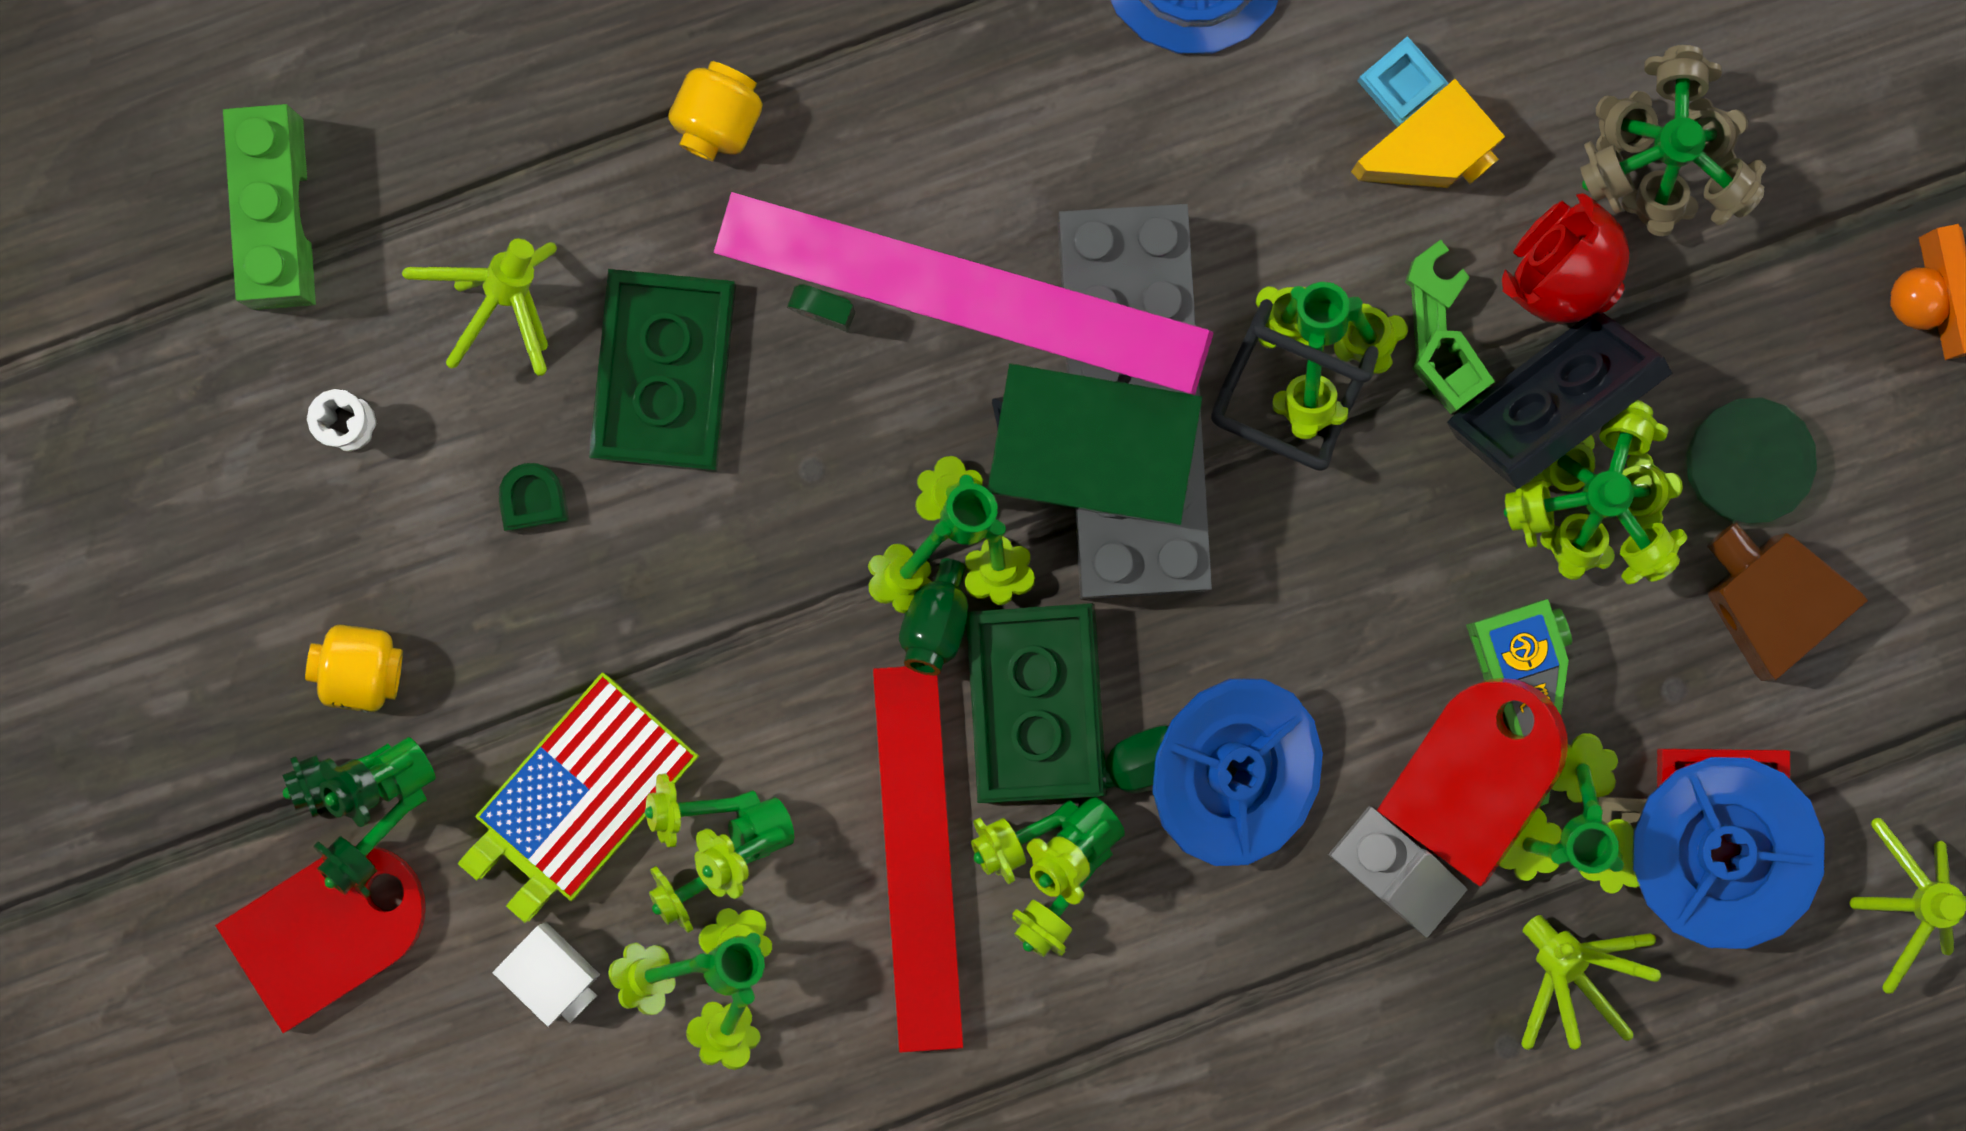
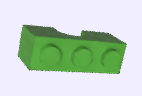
[223,104,316,310]

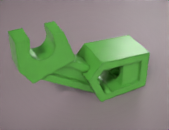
[1405,239,1495,414]

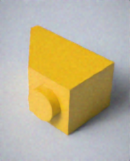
[1351,79,1505,188]

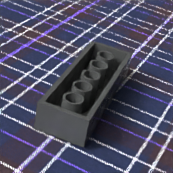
[1058,204,1212,600]

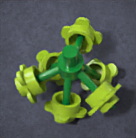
[1504,400,1687,584]

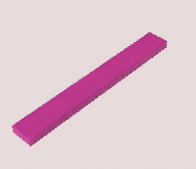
[713,192,1214,395]

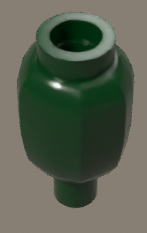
[899,558,968,676]
[1105,724,1169,794]

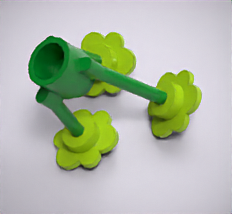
[868,456,1035,614]
[608,908,772,1070]

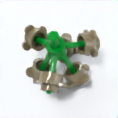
[1580,45,1766,236]

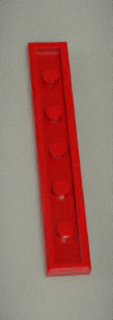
[873,666,963,1053]

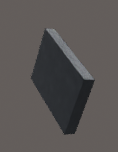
[1447,312,1673,490]

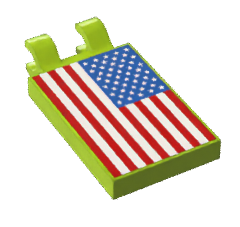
[457,672,700,923]

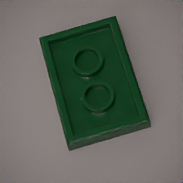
[589,269,736,472]
[988,363,1202,526]
[967,603,1107,803]

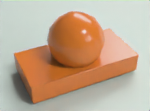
[1890,224,1966,360]

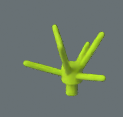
[402,238,557,376]
[1849,818,1966,994]
[1521,915,1661,1050]

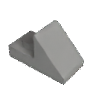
[1328,806,1468,938]

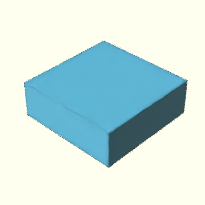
[1357,36,1449,127]

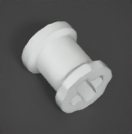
[307,389,376,452]

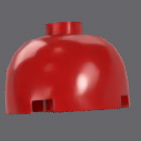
[1502,193,1630,324]

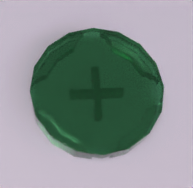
[1686,398,1817,524]

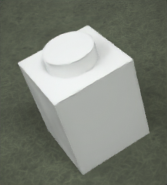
[492,922,601,1026]

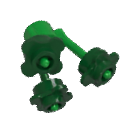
[282,737,436,898]

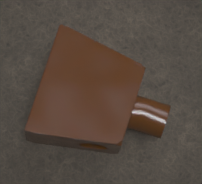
[1707,522,1868,681]

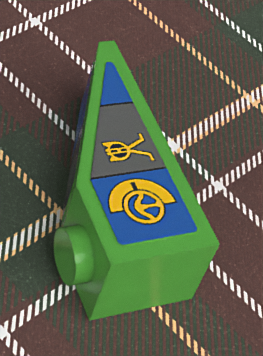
[1466,599,1572,806]

